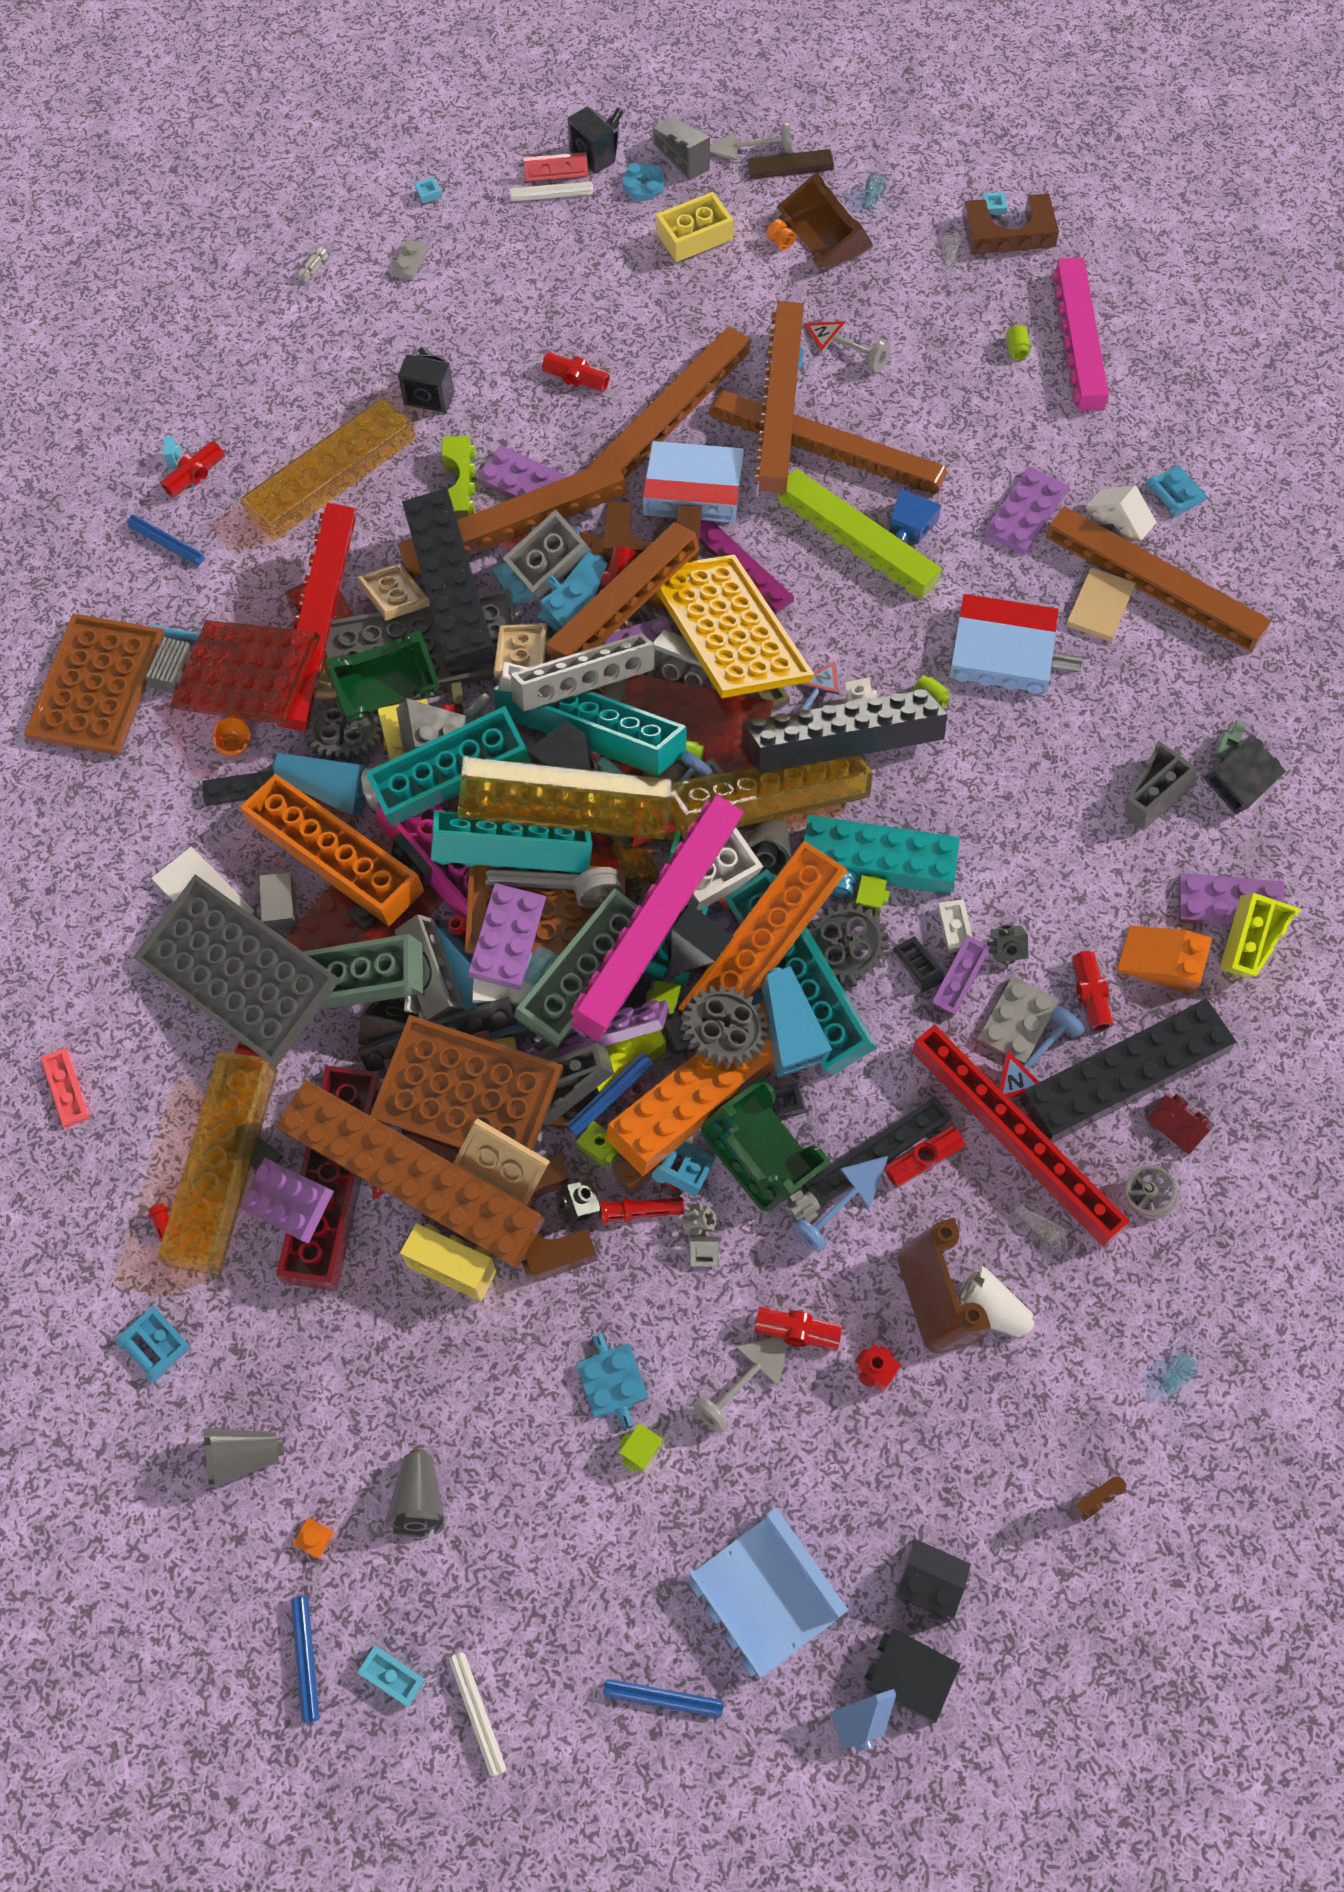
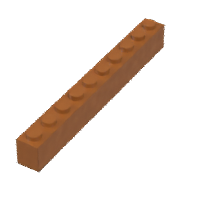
[755,301,804,493]
[588,326,750,479]
[397,458,628,577]
[1046,506,1272,653]

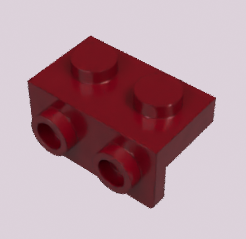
[1146,1093,1213,1155]

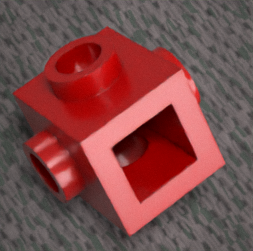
[854,1344,902,1393]

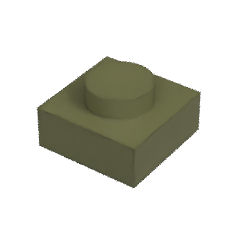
[448,682,466,715]
[756,687,790,713]

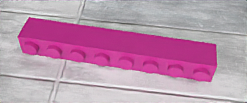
[1052,257,1109,411]

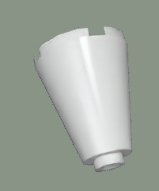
[958,1265,1035,1338]

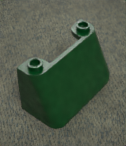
[324,630,440,722]
[701,1077,831,1212]

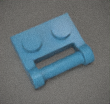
[1145,465,1207,518]
[652,1141,716,1197]
[115,1306,192,1383]

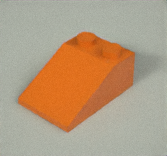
[1117,925,1212,995]

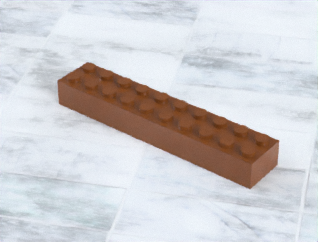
[275,1079,545,1269]

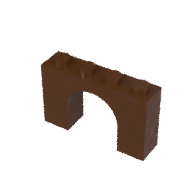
[962,193,1059,255]
[603,501,702,562]
[521,1153,597,1283]

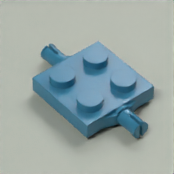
[540,575,596,629]
[576,1333,649,1430]

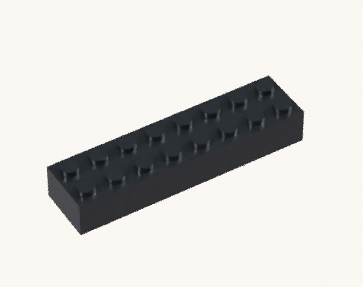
[402,488,496,674]
[741,689,947,773]
[1020,998,1237,1143]

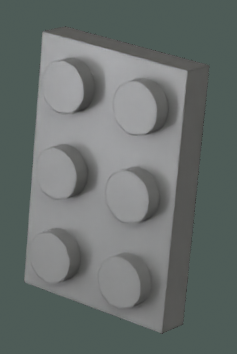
[977,976,1060,1065]

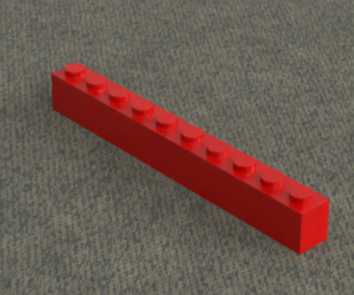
[273,502,356,732]
[912,1024,1130,1248]

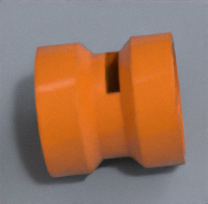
[766,219,796,251]

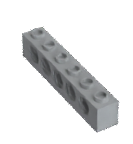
[510,633,654,711]

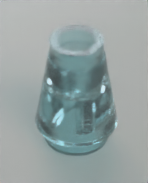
[863,174,886,208]
[523,946,557,987]
[1160,1351,1200,1396]

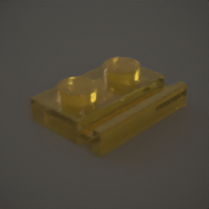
[611,839,660,884]

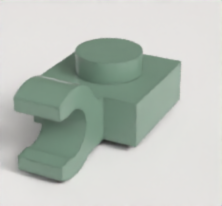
[1213,720,1246,759]

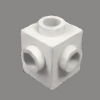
[843,678,878,704]

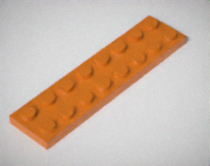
[678,841,847,1022]

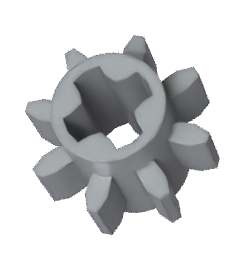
[786,1189,820,1223]
[682,1203,716,1236]

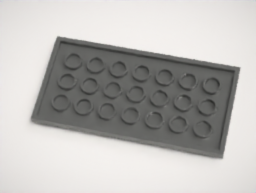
[326,589,518,707]
[133,874,340,1067]

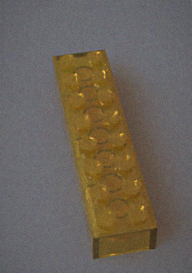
[240,396,416,542]
[665,755,873,838]
[457,757,672,840]
[157,1051,278,1276]

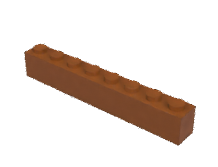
[545,523,699,661]

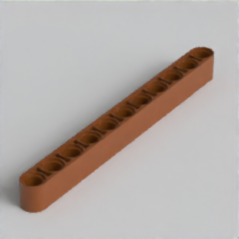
[709,390,947,494]

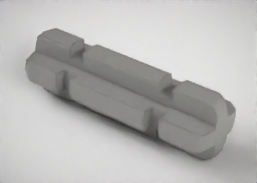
[297,246,328,283]

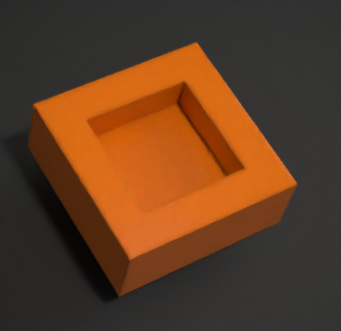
[293,1517,335,1559]

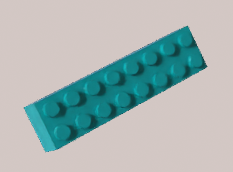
[494,685,686,776]
[725,869,878,1076]

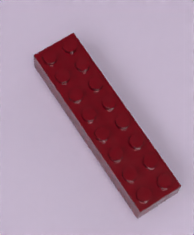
[276,1065,383,1291]

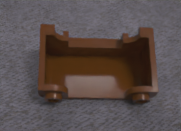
[777,172,873,270]
[897,1218,991,1353]

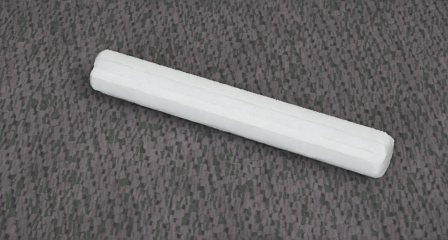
[510,181,593,202]
[449,1652,506,1777]

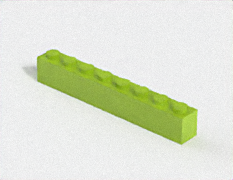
[777,468,942,599]

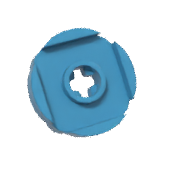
[623,163,665,200]

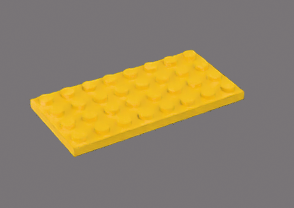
[656,555,814,698]

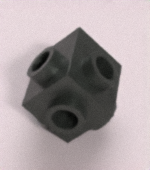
[987,924,1029,964]
[556,1178,601,1225]

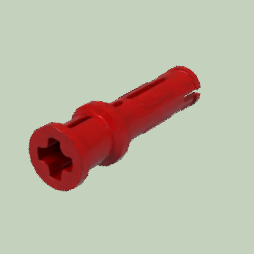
[600,1197,684,1225]

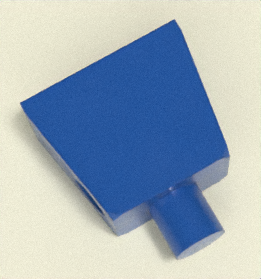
[889,489,941,543]

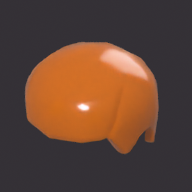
[212,717,251,757]

